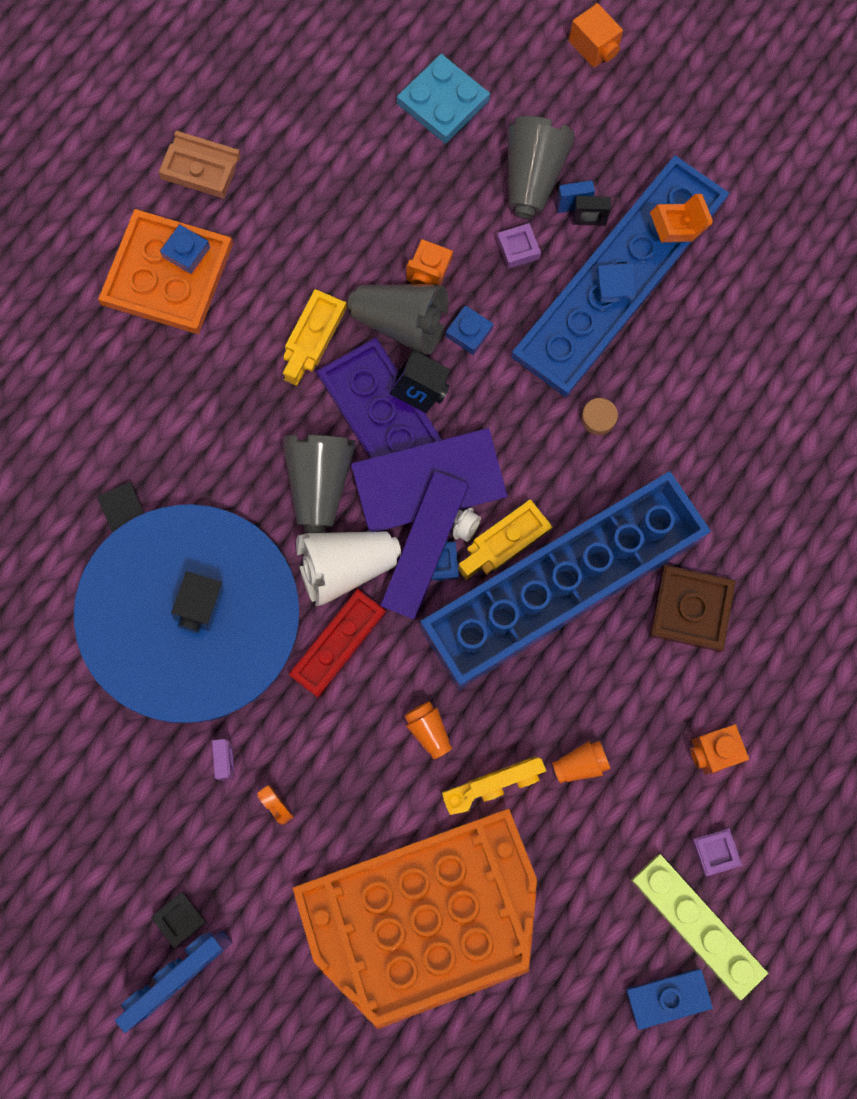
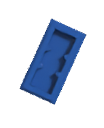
[625,968,713,1030]

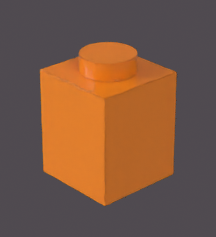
[569,3,623,68]

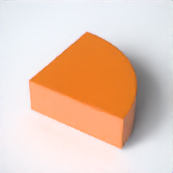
[257,785,294,825]

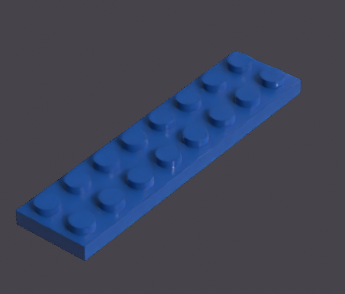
[511,155,730,398]

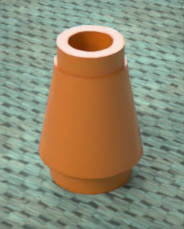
[404,701,452,760]
[552,740,611,784]

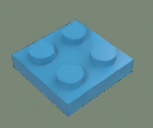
[397,54,490,144]

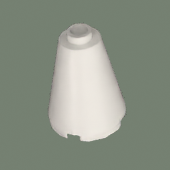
[296,531,401,606]

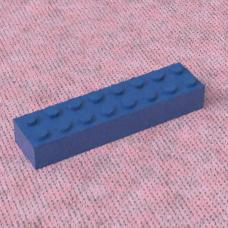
[420,471,711,691]

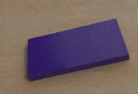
[316,337,442,459]
[350,428,507,532]

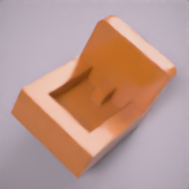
[650,194,713,242]

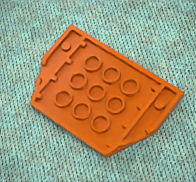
[292,809,537,1030]

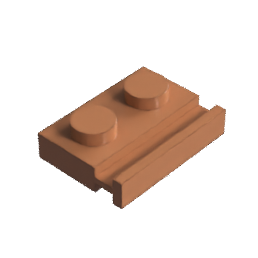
[158,131,241,199]

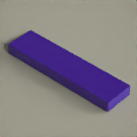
[381,471,469,620]

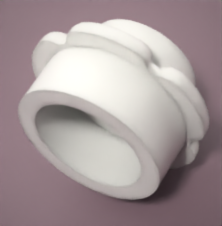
[452,507,481,542]

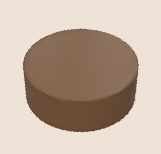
[581,398,618,435]

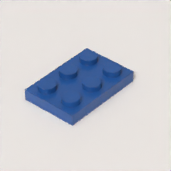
[115,931,233,1034]

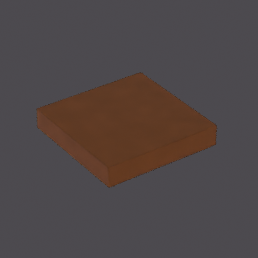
[650,565,736,652]

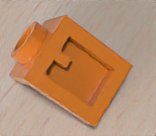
[406,239,453,286]
[690,724,749,775]

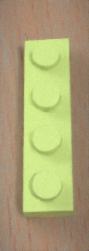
[631,854,768,1001]

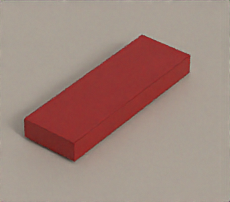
[288,589,386,698]

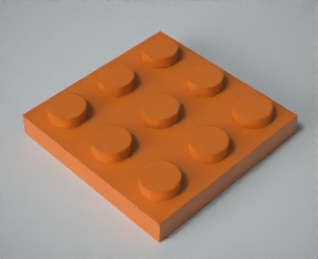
[98,209,233,335]

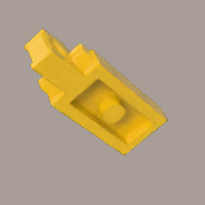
[283,289,347,386]
[458,500,553,580]
[442,756,546,815]

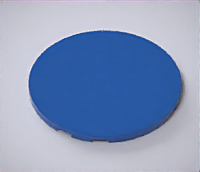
[74,504,299,723]

